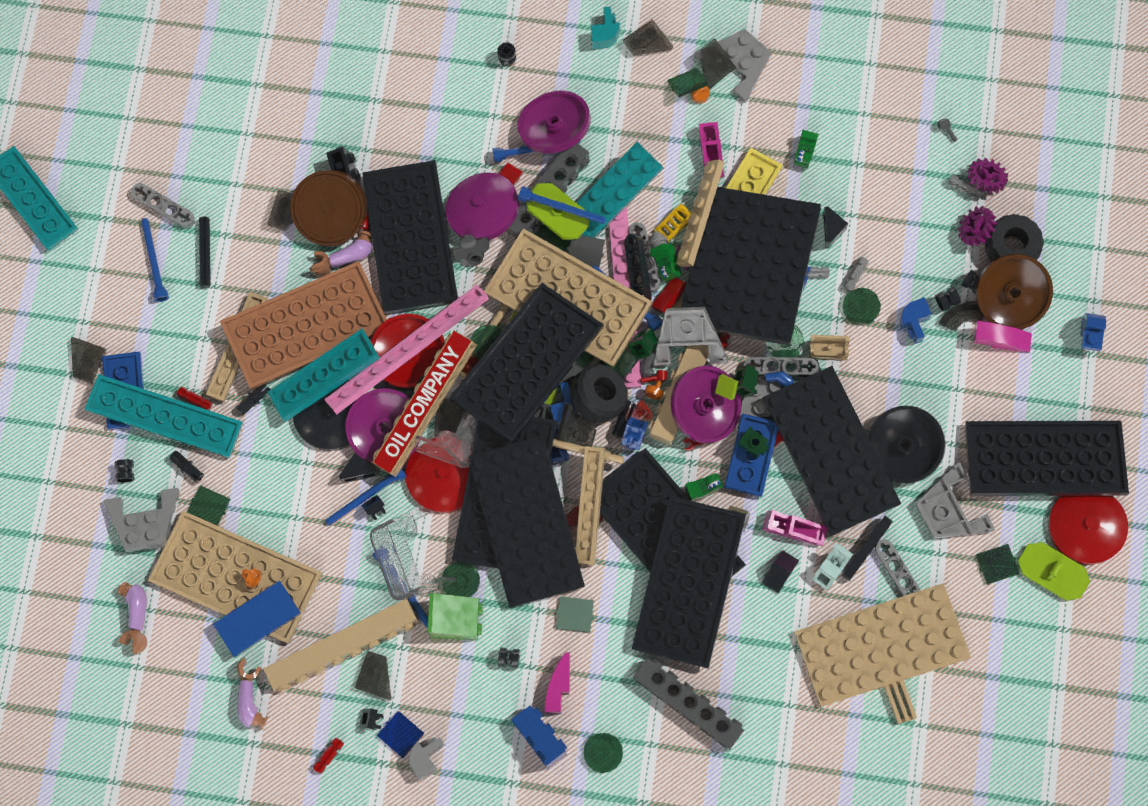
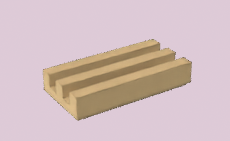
[884,680,917,724]

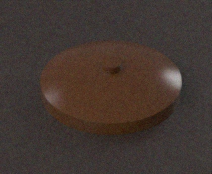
[976,254,1053,330]

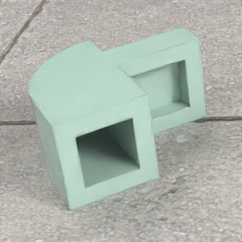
[812,543,853,591]

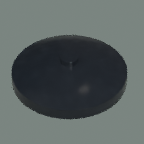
[293,380,364,451]
[868,406,946,483]

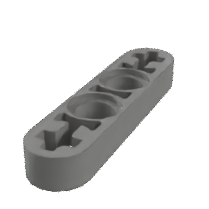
[131,183,195,229]
[629,222,661,293]
[744,357,819,377]
[875,540,921,596]

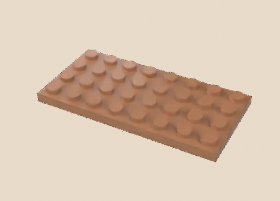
[220,261,387,390]

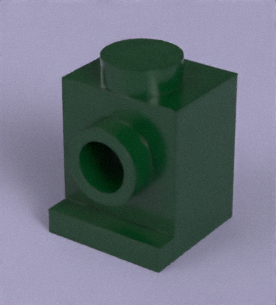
[627,328,659,360]
[733,365,759,398]
[737,427,769,458]

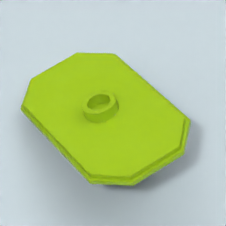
[526,183,590,240]
[1018,542,1090,601]

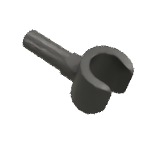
[937,118,958,142]

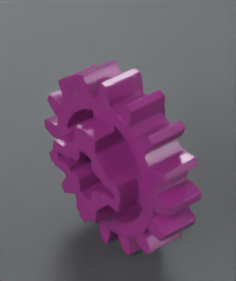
[967,158,1009,194]
[958,206,997,247]

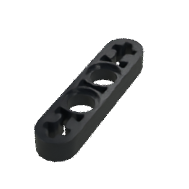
[624,234,652,300]
[841,515,893,582]

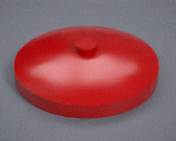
[371,314,445,389]
[405,437,473,513]
[1048,496,1128,565]

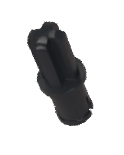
[236,384,271,415]
[612,401,636,438]
[170,451,204,483]

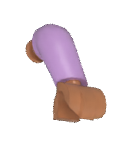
[309,231,372,278]
[118,582,147,654]
[237,657,269,730]

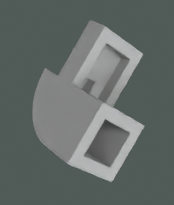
[409,737,445,781]

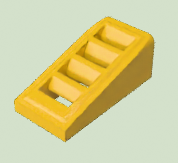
[654,203,691,244]

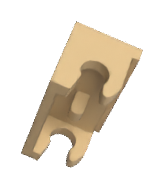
[809,335,850,360]

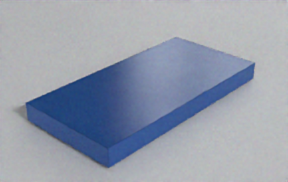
[102,351,144,430]
[724,413,778,498]
[213,581,301,658]

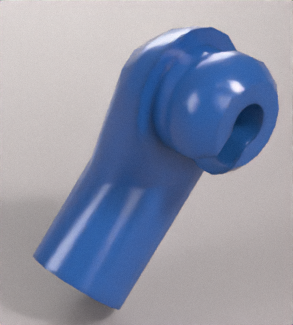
[766,371,794,387]

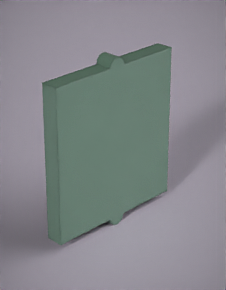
[556,597,594,633]

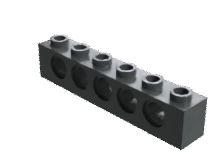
[506,144,590,239]
[633,658,744,751]

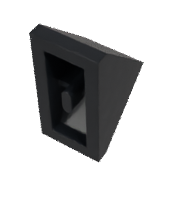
[823,207,849,249]
[339,453,380,484]
[762,550,799,594]

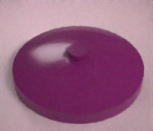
[517,91,591,154]
[446,172,519,240]
[670,366,741,443]
[346,389,423,464]

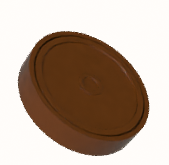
[290,170,367,246]

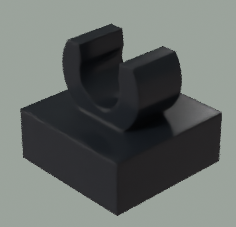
[361,495,386,520]
[359,708,384,730]

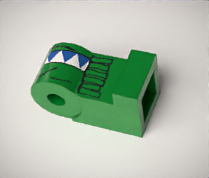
[793,129,819,169]
[650,243,681,282]
[685,473,724,502]

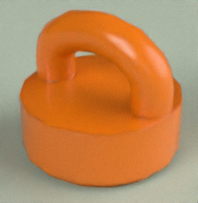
[691,84,710,104]
[644,381,664,400]
[242,568,262,588]

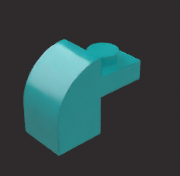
[591,6,620,50]

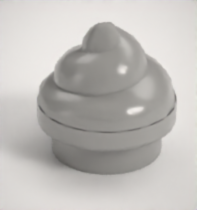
[649,231,668,249]

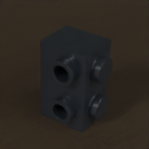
[326,146,361,186]

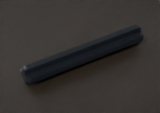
[199,216,211,288]

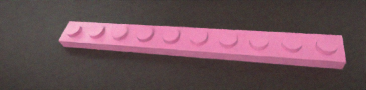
[610,207,641,389]
[325,285,489,415]

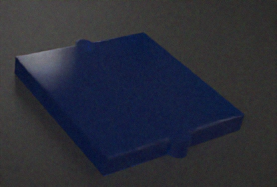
[377,711,425,758]

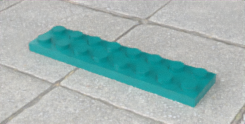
[85,374,243,459]

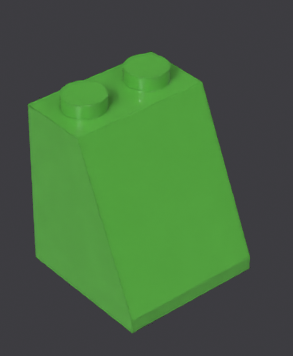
[427,593,483,640]

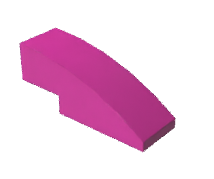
[698,122,725,178]
[973,321,1032,353]
[762,510,827,546]
[545,652,570,714]

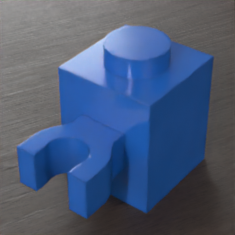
[621,417,648,450]

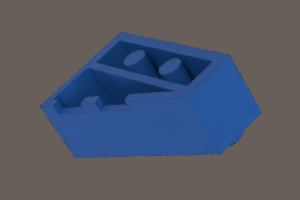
[511,705,567,769]

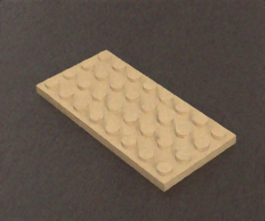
[484,229,653,368]
[148,511,323,644]
[794,583,971,708]

